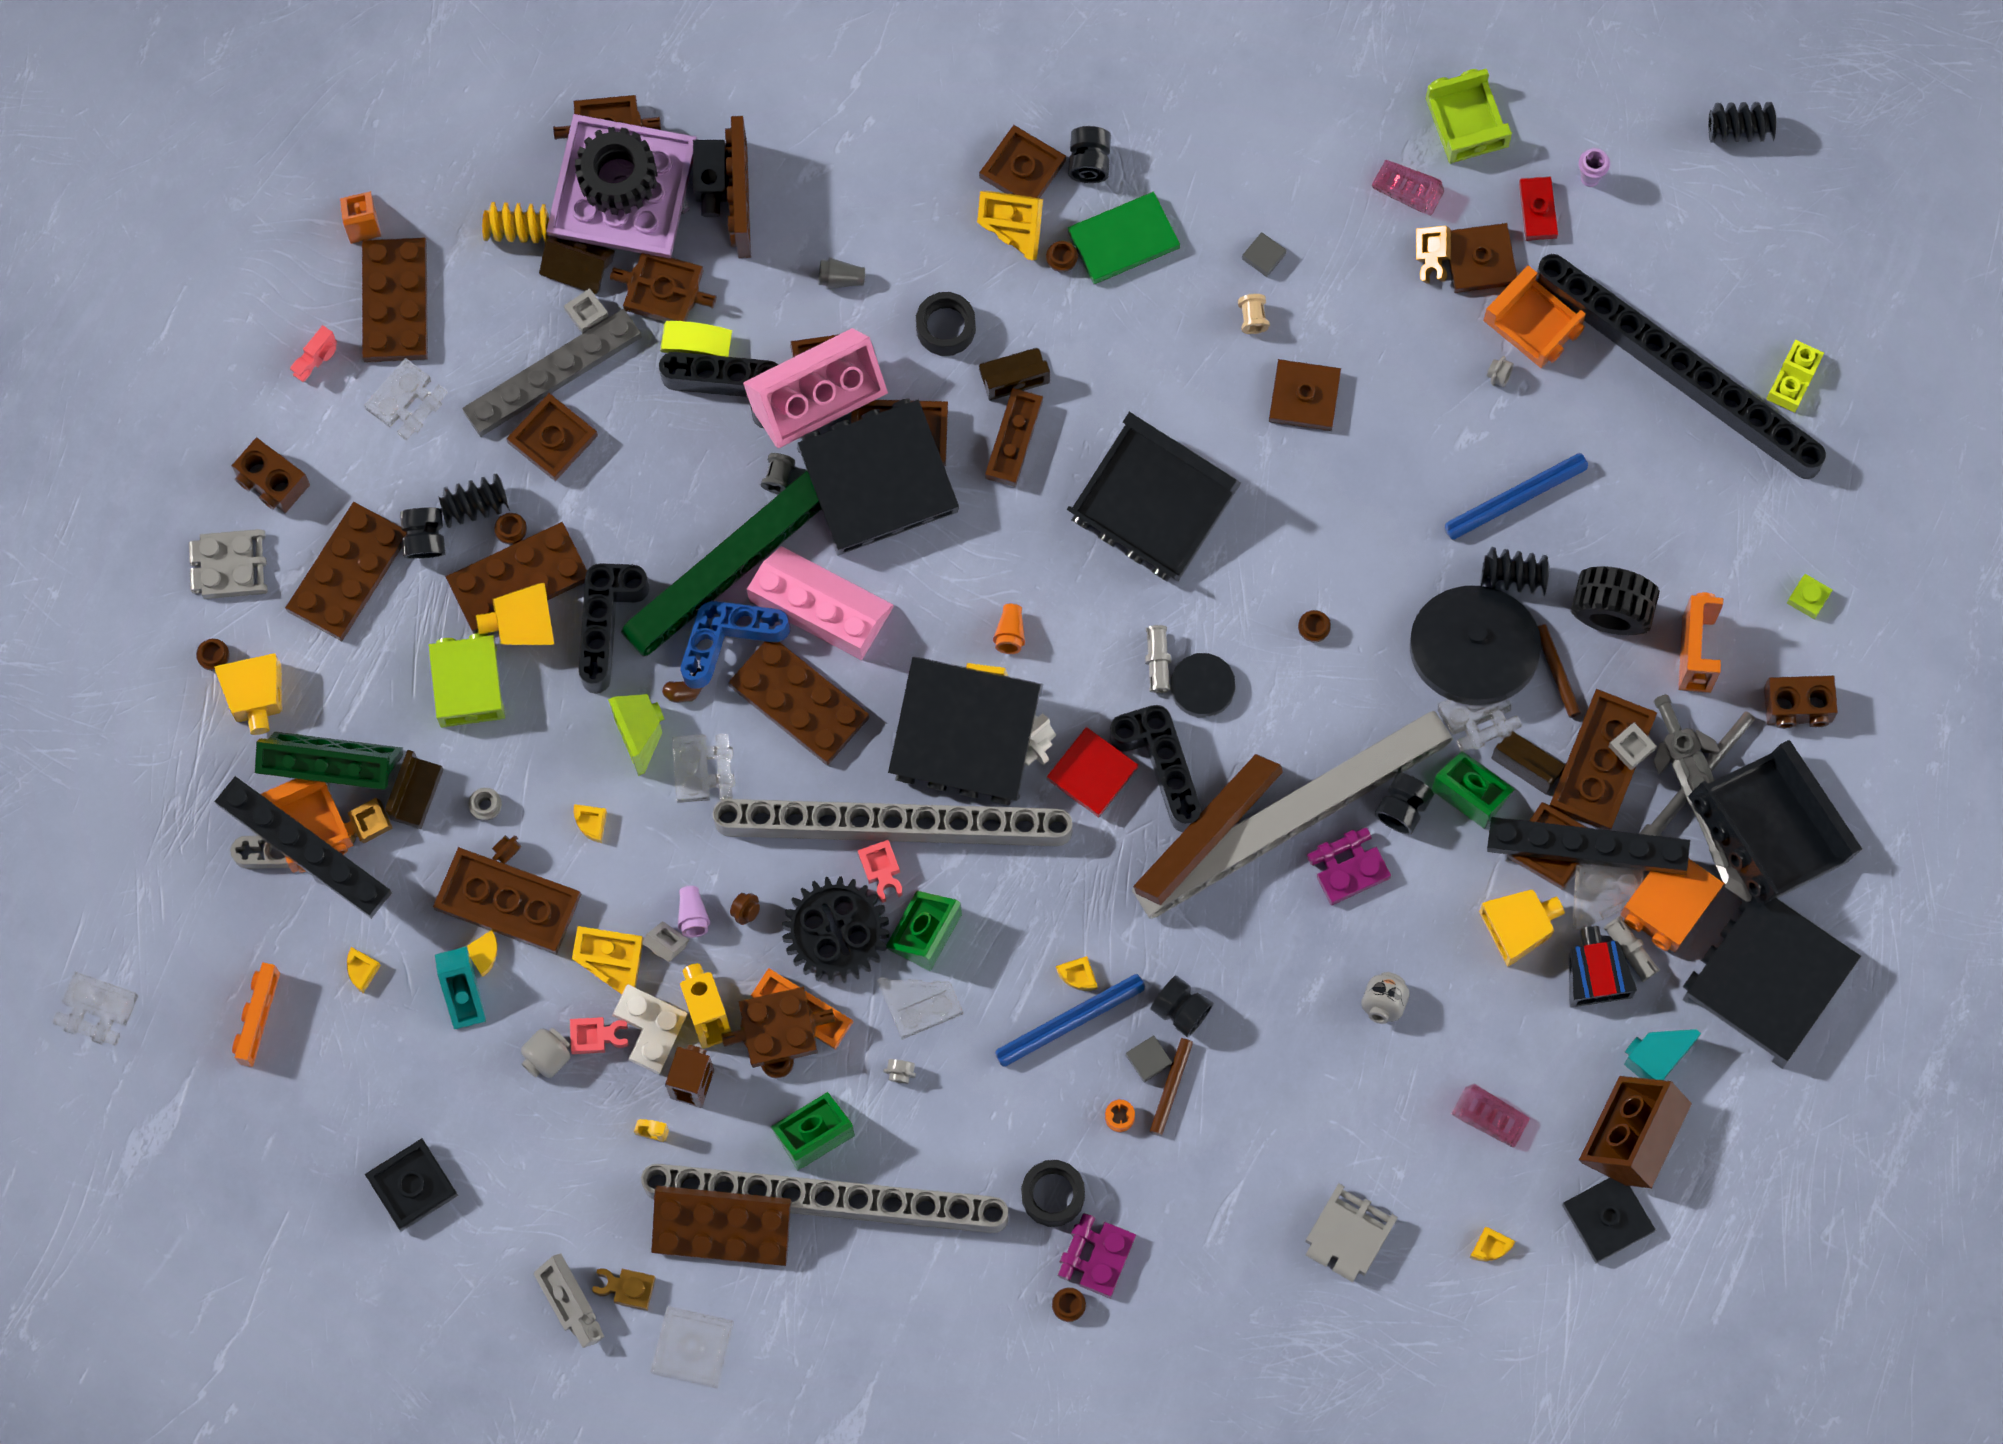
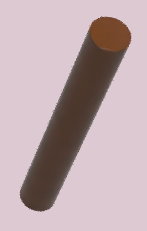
[1538,624,1581,718]
[1149,1038,1193,1136]

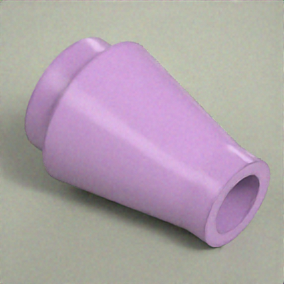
[1579,148,1610,187]
[678,886,711,938]

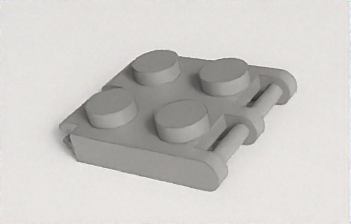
[189,529,268,599]
[1306,1183,1398,1282]

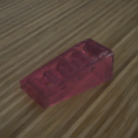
[1371,160,1444,216]
[1452,1083,1530,1148]

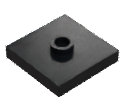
[365,1138,458,1232]
[1562,1178,1655,1264]

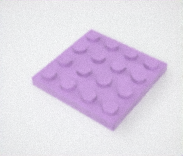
[546,114,697,258]

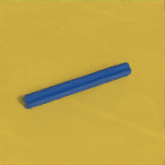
[1444,453,1588,540]
[995,974,1145,1067]

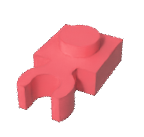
[290,325,337,382]
[858,840,902,903]
[570,1017,629,1054]

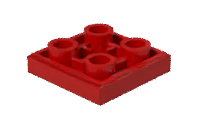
[1046,727,1139,818]

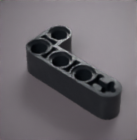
[659,352,778,428]
[578,563,649,694]
[1110,705,1201,832]

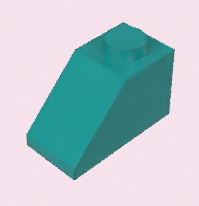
[435,946,486,1030]
[1624,1029,1701,1080]

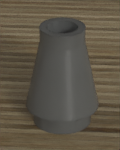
[818,257,865,289]

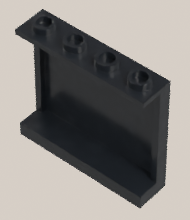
[797,398,959,556]
[1067,411,1241,582]
[888,657,1044,805]
[1688,740,1862,907]
[1682,896,1861,1069]

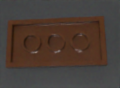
[725,116,751,258]
[362,237,428,362]
[285,501,407,642]
[445,522,587,634]
[728,641,870,766]
[1549,689,1658,831]
[433,847,582,955]
[651,1186,791,1266]

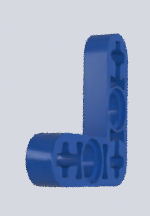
[680,601,791,689]

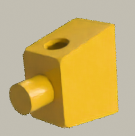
[476,583,554,645]
[214,653,282,735]
[1479,890,1565,967]
[680,963,731,1049]

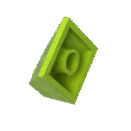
[608,694,665,776]

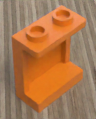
[1483,265,1586,368]
[1678,592,1724,693]
[261,778,354,873]
[1621,858,1724,953]

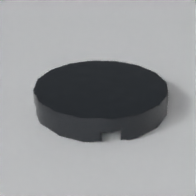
[1171,653,1235,718]

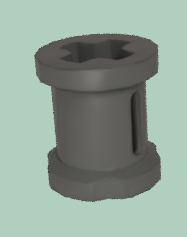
[760,453,796,494]

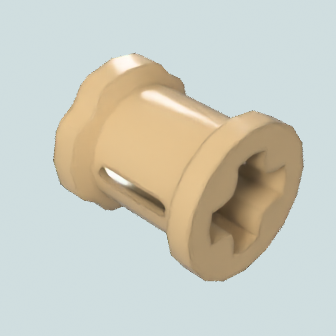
[1238,294,1270,334]

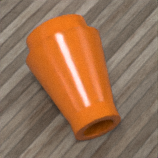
[993,603,1025,654]

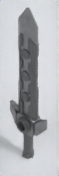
[1653,694,1752,902]

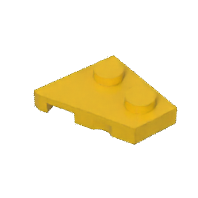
[977,190,1043,260]
[572,926,644,994]

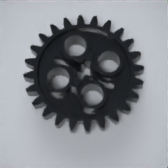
[782,876,890,984]

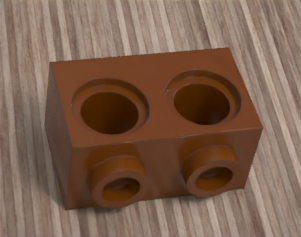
[231,437,310,513]
[1764,675,1838,729]
[665,1045,715,1108]

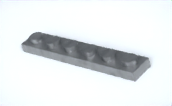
[462,308,642,437]

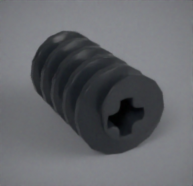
[1708,102,1776,143]
[438,473,510,528]
[1480,547,1550,596]

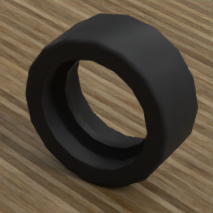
[916,292,976,356]
[1021,1160,1085,1227]

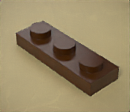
[985,388,1043,487]

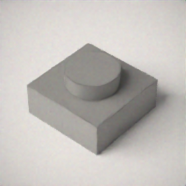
[564,288,609,334]
[1608,723,1657,770]
[642,921,689,962]

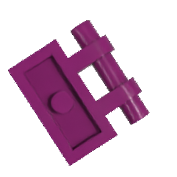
[1307,827,1391,906]
[1057,1213,1136,1299]

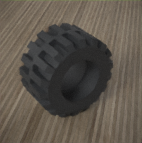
[575,127,658,215]
[1571,566,1660,636]

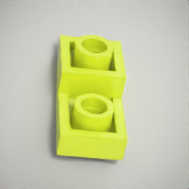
[660,321,732,357]
[1766,339,1824,413]

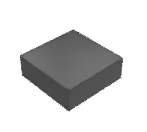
[1242,232,1287,277]
[1126,1035,1172,1082]

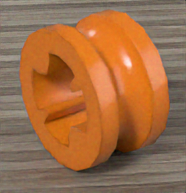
[1105,1099,1135,1132]

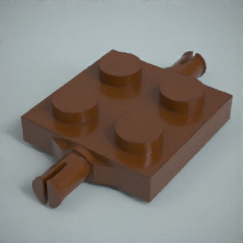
[553,95,661,140]
[610,253,717,322]
[721,987,835,1068]

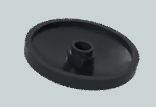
[1410,585,1541,705]

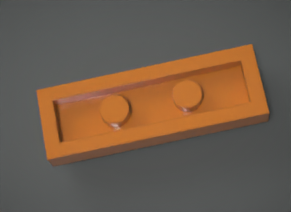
[232,962,280,1068]
[751,968,853,1050]

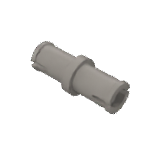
[1145,625,1171,693]
[1604,916,1660,982]

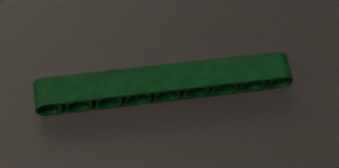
[621,471,822,657]

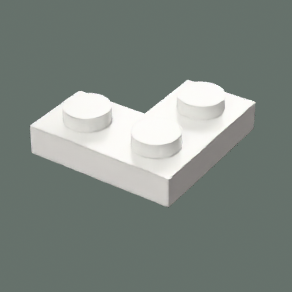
[612,984,688,1074]

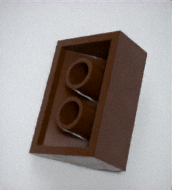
[1579,1076,1692,1189]

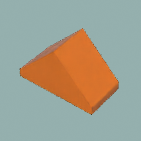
[340,191,381,244]

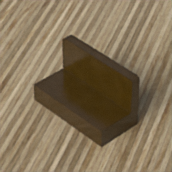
[539,236,615,294]
[979,348,1050,401]
[1491,729,1565,794]
[385,750,444,829]

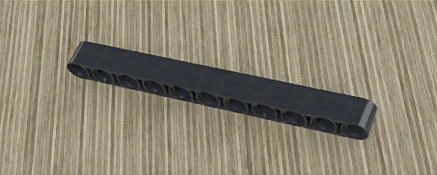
[1536,254,1826,479]

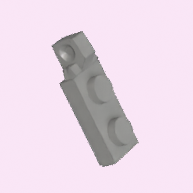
[534,1253,604,1348]

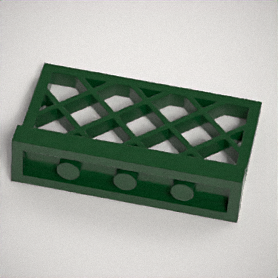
[255,732,403,790]

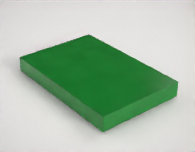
[1068,191,1180,285]

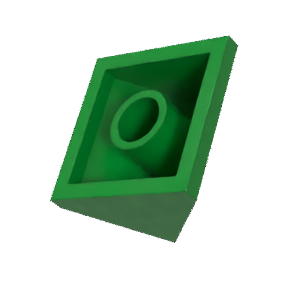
[1432,751,1515,829]
[886,891,962,971]
[771,1092,855,1171]

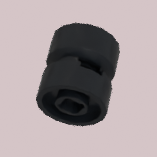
[1068,126,1111,183]
[400,507,445,559]
[1375,773,1434,835]
[1150,975,1214,1038]

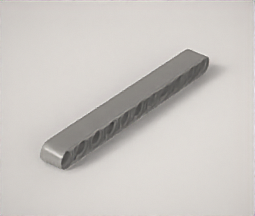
[1132,711,1453,919]
[713,799,1073,846]
[641,1164,1008,1233]

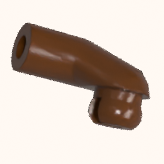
[662,668,703,703]

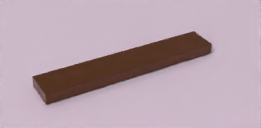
[1133,754,1283,905]

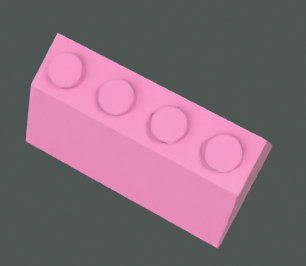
[743,328,888,448]
[747,546,894,660]

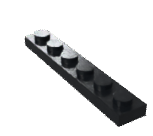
[214,776,392,919]
[1487,817,1691,875]

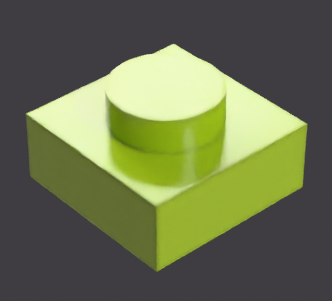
[1787,573,1833,620]

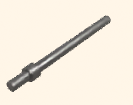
[1639,711,1755,836]

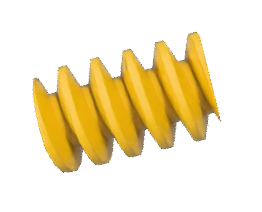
[482,202,549,244]

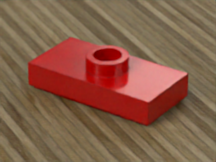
[1519,176,1558,241]

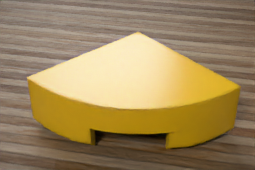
[573,804,607,843]
[465,930,498,977]
[347,947,381,994]
[1056,956,1098,991]
[634,1119,669,1142]
[1469,1226,1516,1262]

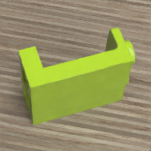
[1425,69,1512,164]
[428,633,505,728]

